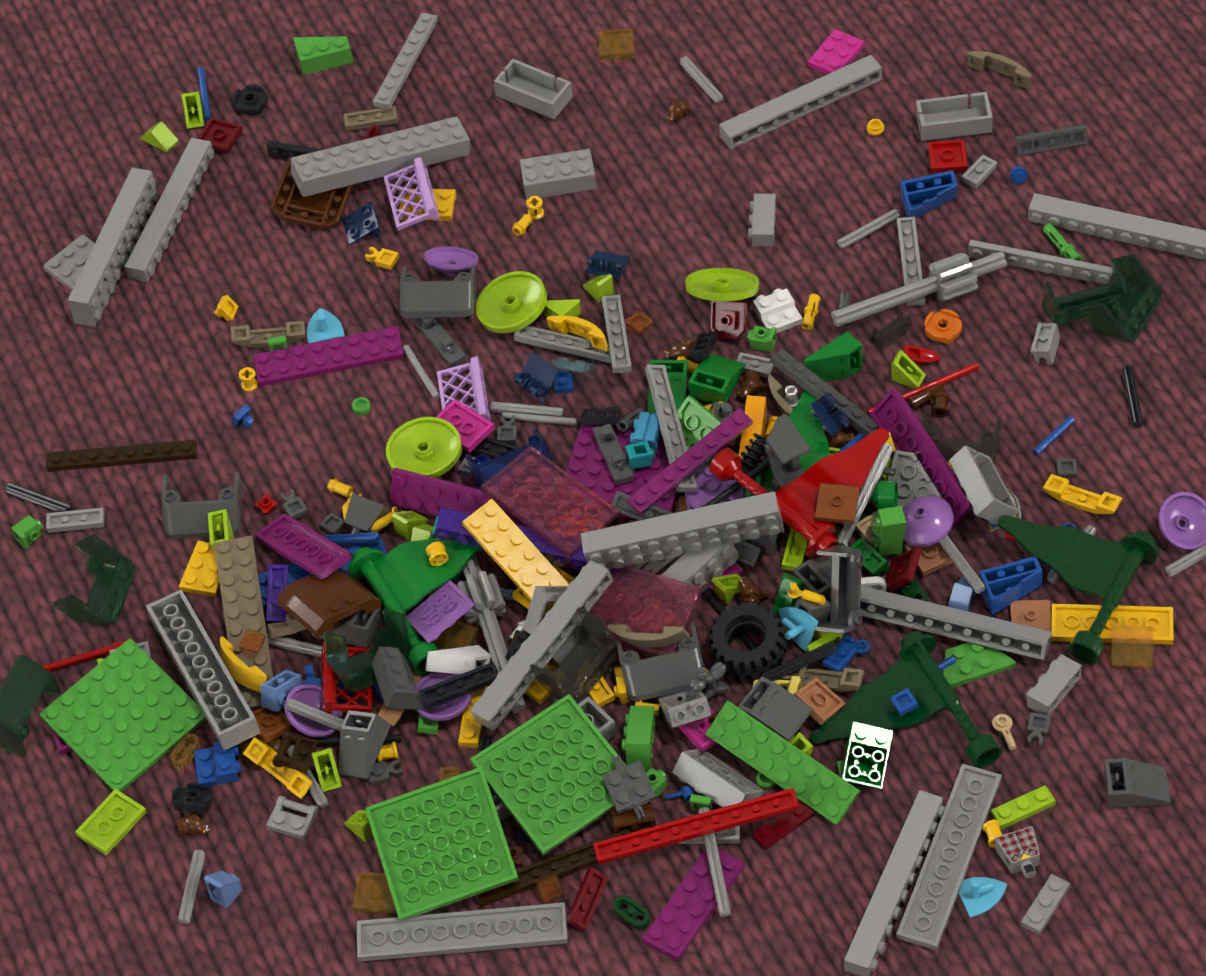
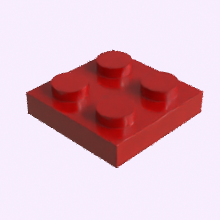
[928,140,967,173]

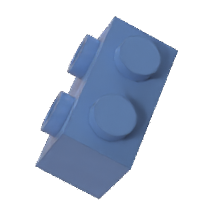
[260,670,302,712]

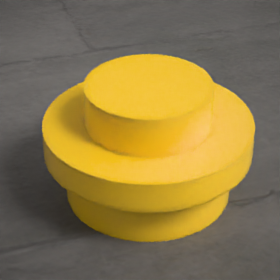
[867,119,884,136]

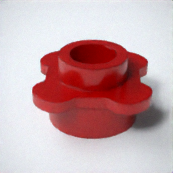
[255,494,278,514]

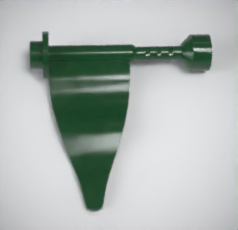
[998,515,1159,664]
[810,631,1002,768]

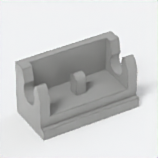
[1031,323,1060,365]

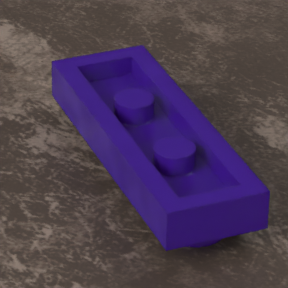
[266,565,288,623]

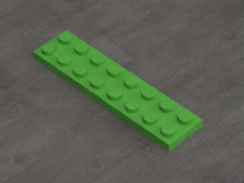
[705,700,860,825]

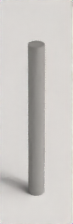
[403,345,440,400]
[502,412,577,426]

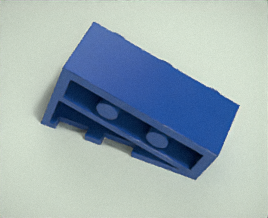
[899,170,958,219]
[979,556,1042,615]

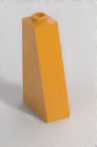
[739,395,767,466]

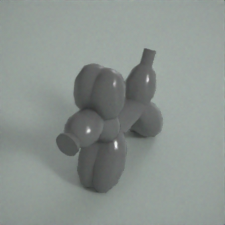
[689,662,729,700]

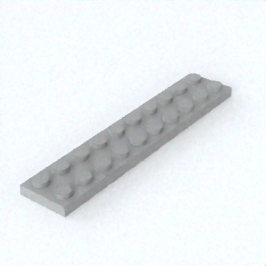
[896,764,1002,950]
[357,902,568,962]

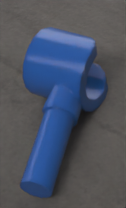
[665,786,694,801]

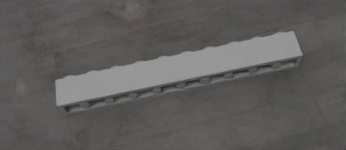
[719,55,882,149]
[125,138,214,282]
[1028,193,1206,260]
[470,560,613,731]
[860,586,1052,660]
[844,790,945,976]

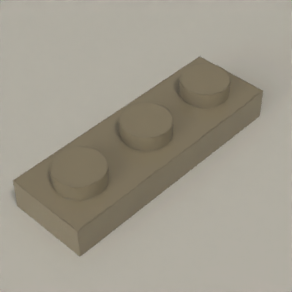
[344,106,398,131]

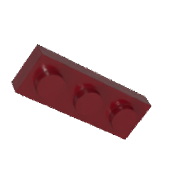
[752,799,814,850]
[566,867,608,932]

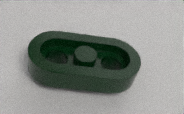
[898,578,928,602]
[613,895,650,929]

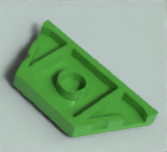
[943,642,1016,688]

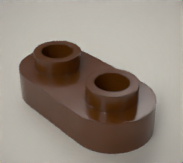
[675,496,688,513]

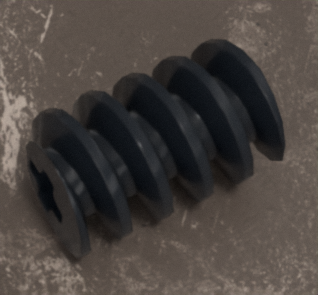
[741,433,768,474]

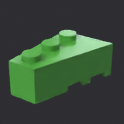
[293,36,353,75]
[870,506,906,556]
[622,706,655,772]

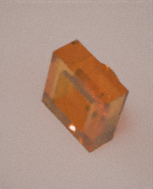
[626,310,652,335]
[239,629,266,654]
[536,873,563,902]

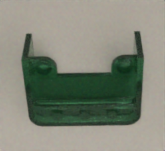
[1080,254,1162,343]
[1041,264,1127,325]
[52,534,135,626]
[323,609,410,691]
[0,655,61,756]

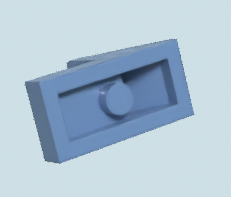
[948,576,977,611]

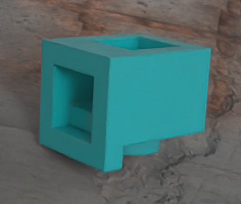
[625,441,655,472]

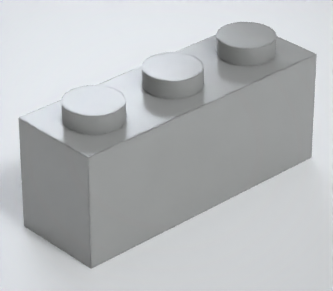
[748,194,776,247]
[1026,654,1082,715]

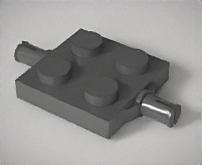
[602,755,656,820]

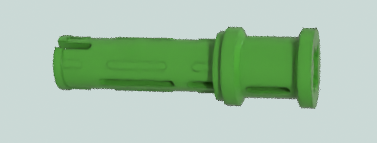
[1043,223,1084,262]

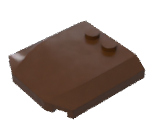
[270,158,354,229]
[277,568,381,637]

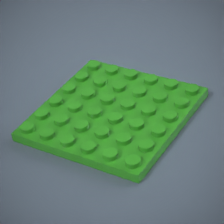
[39,638,207,792]
[470,694,626,855]
[365,767,519,922]

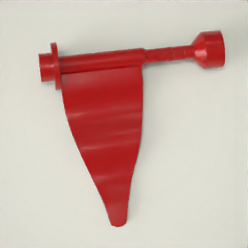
[709,428,889,559]

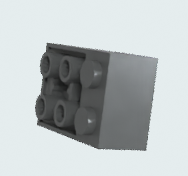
[792,556,864,601]
[312,607,382,648]
[738,676,814,741]
[338,710,391,779]
[1103,758,1171,808]

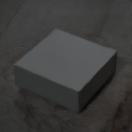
[1056,459,1078,479]
[319,512,346,535]

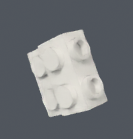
[753,288,803,333]

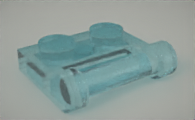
[551,357,595,374]

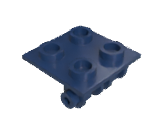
[342,201,381,245]
[585,250,630,278]
[513,352,559,403]
[809,392,850,436]

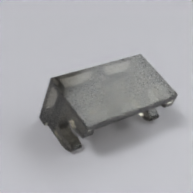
[871,311,911,350]

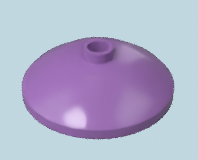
[424,247,479,275]
[1158,492,1206,550]
[902,496,954,547]
[417,672,472,721]
[284,684,342,737]

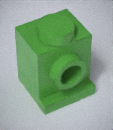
[747,325,777,353]
[11,515,44,550]
[646,768,668,803]

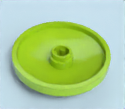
[685,268,759,301]
[476,271,547,333]
[386,417,462,478]

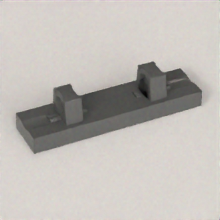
[1015,125,1088,156]
[412,318,467,368]
[592,424,634,485]

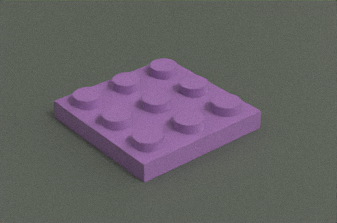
[685,465,744,510]
[406,580,474,643]

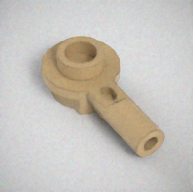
[992,714,1017,750]

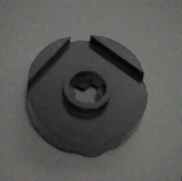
[233,85,268,116]
[172,783,213,814]

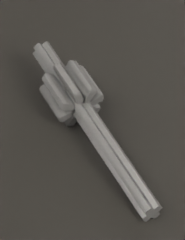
[831,252,1007,327]
[457,554,525,713]

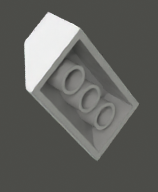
[672,749,765,807]

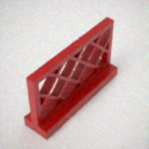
[321,641,372,714]

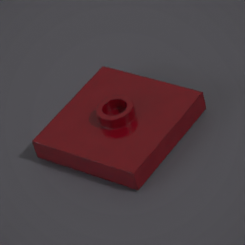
[198,117,243,154]
[886,546,922,593]

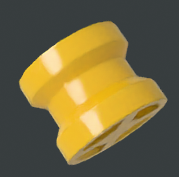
[426,542,449,566]

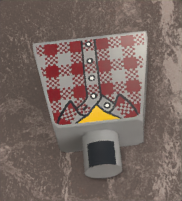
[995,826,1040,878]

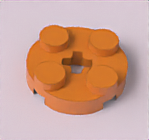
[925,309,962,344]

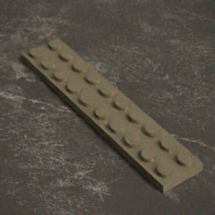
[214,535,274,711]

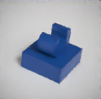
[554,370,573,394]
[231,404,254,429]
[890,688,919,716]

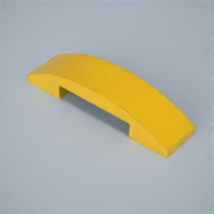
[546,315,609,352]
[1043,474,1122,514]
[218,637,267,693]
[243,737,314,799]

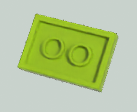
[75,789,147,856]

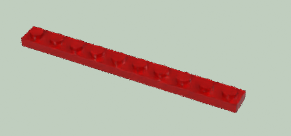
[593,788,800,865]

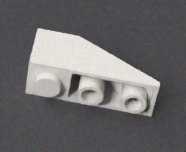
[425,645,491,674]

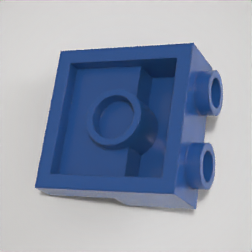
[194,741,242,787]

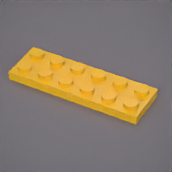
[462,499,569,604]
[1051,604,1174,645]

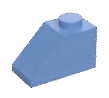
[204,871,242,909]

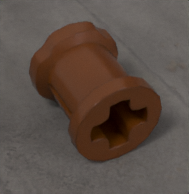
[932,392,950,418]

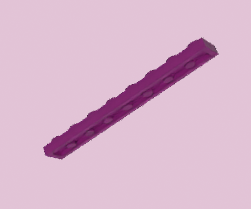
[627,408,753,515]

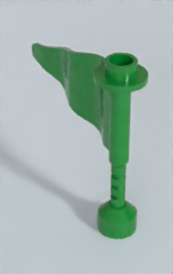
[745,390,898,509]
[348,537,482,675]

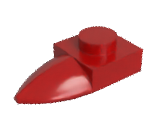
[903,344,941,366]

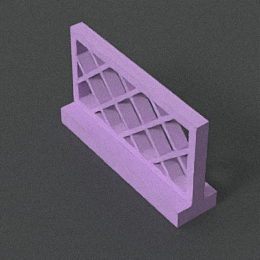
[384,157,440,231]
[437,356,491,422]

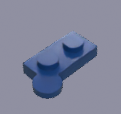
[822,634,870,672]

